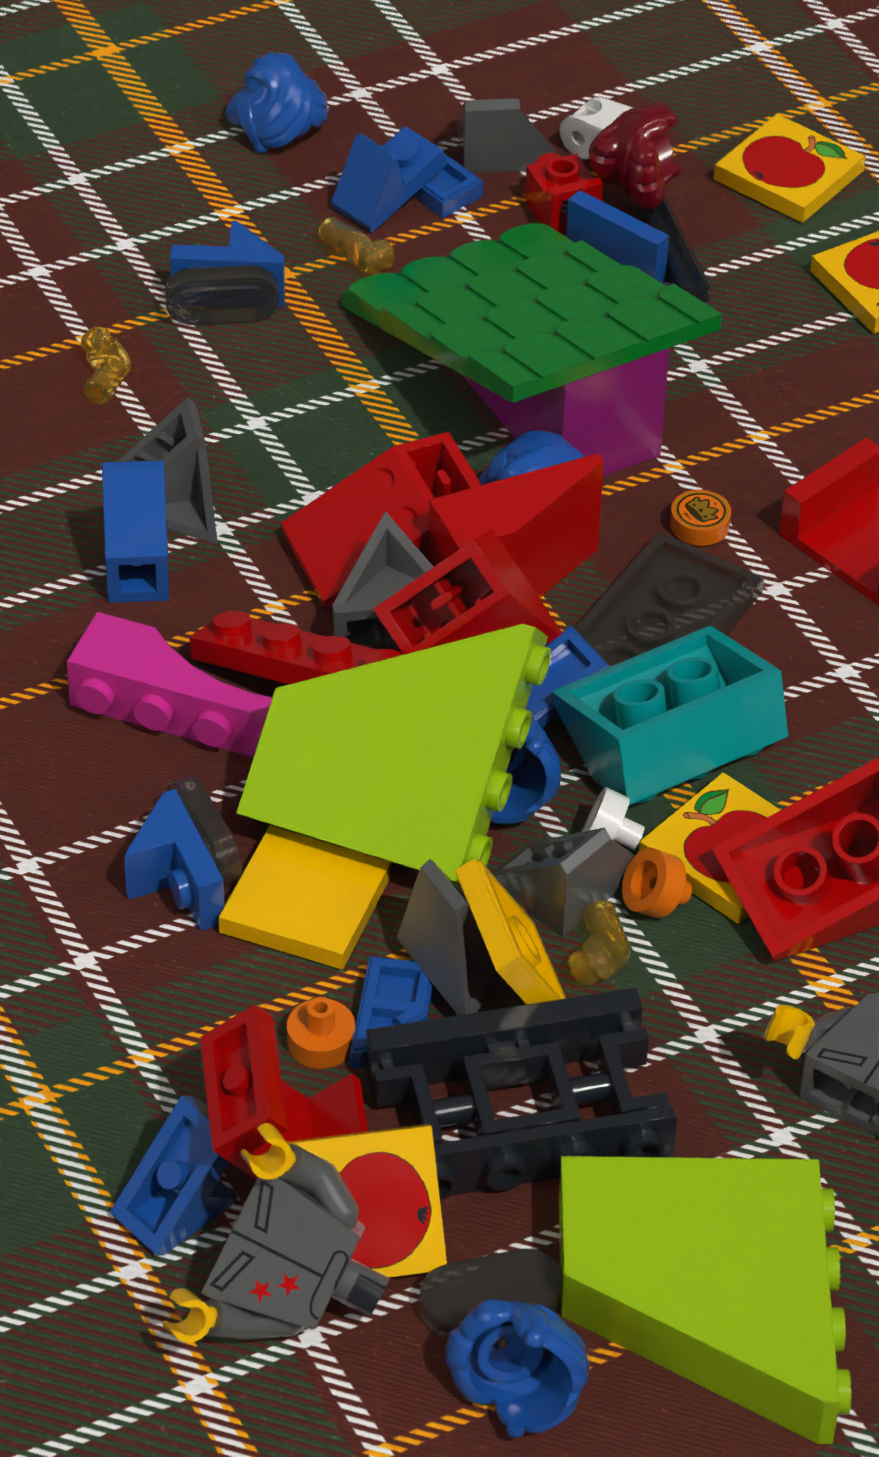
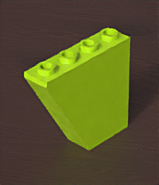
[236,624,551,883]
[558,1156,851,1444]

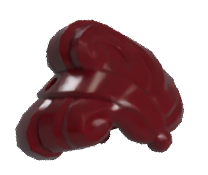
[588,102,681,211]

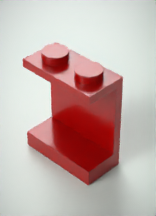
[779,438,879,606]
[200,1004,368,1180]

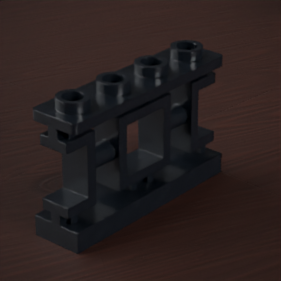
[366,988,677,1201]

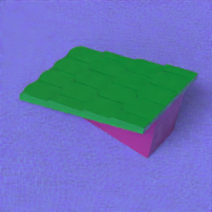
[342,223,722,476]

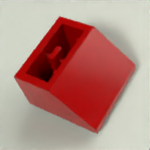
[373,529,563,655]

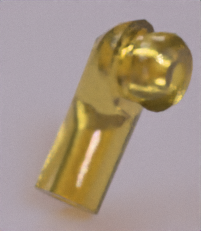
[319,217,395,275]
[81,326,131,405]
[568,900,631,986]

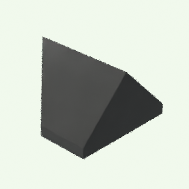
[456,98,559,173]
[117,398,218,545]
[332,511,433,651]
[492,828,635,937]
[397,859,501,1015]

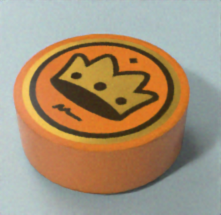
[670,490,731,546]

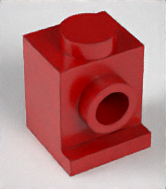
[525,153,603,235]

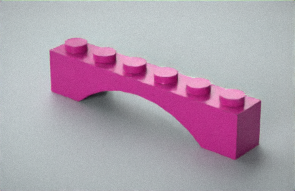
[67,612,273,757]

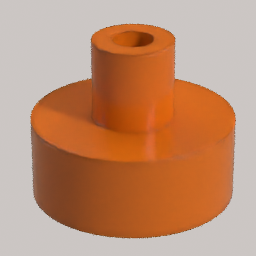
[622,848,692,918]
[287,997,355,1069]

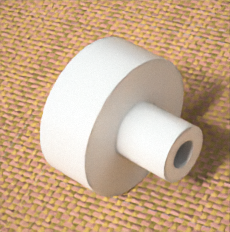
[582,787,645,850]

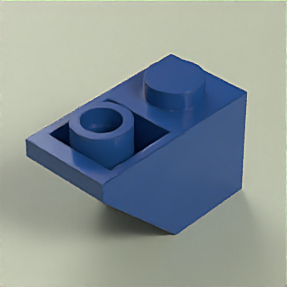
[102,461,170,603]

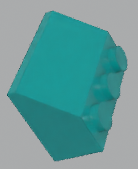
[551,625,788,805]

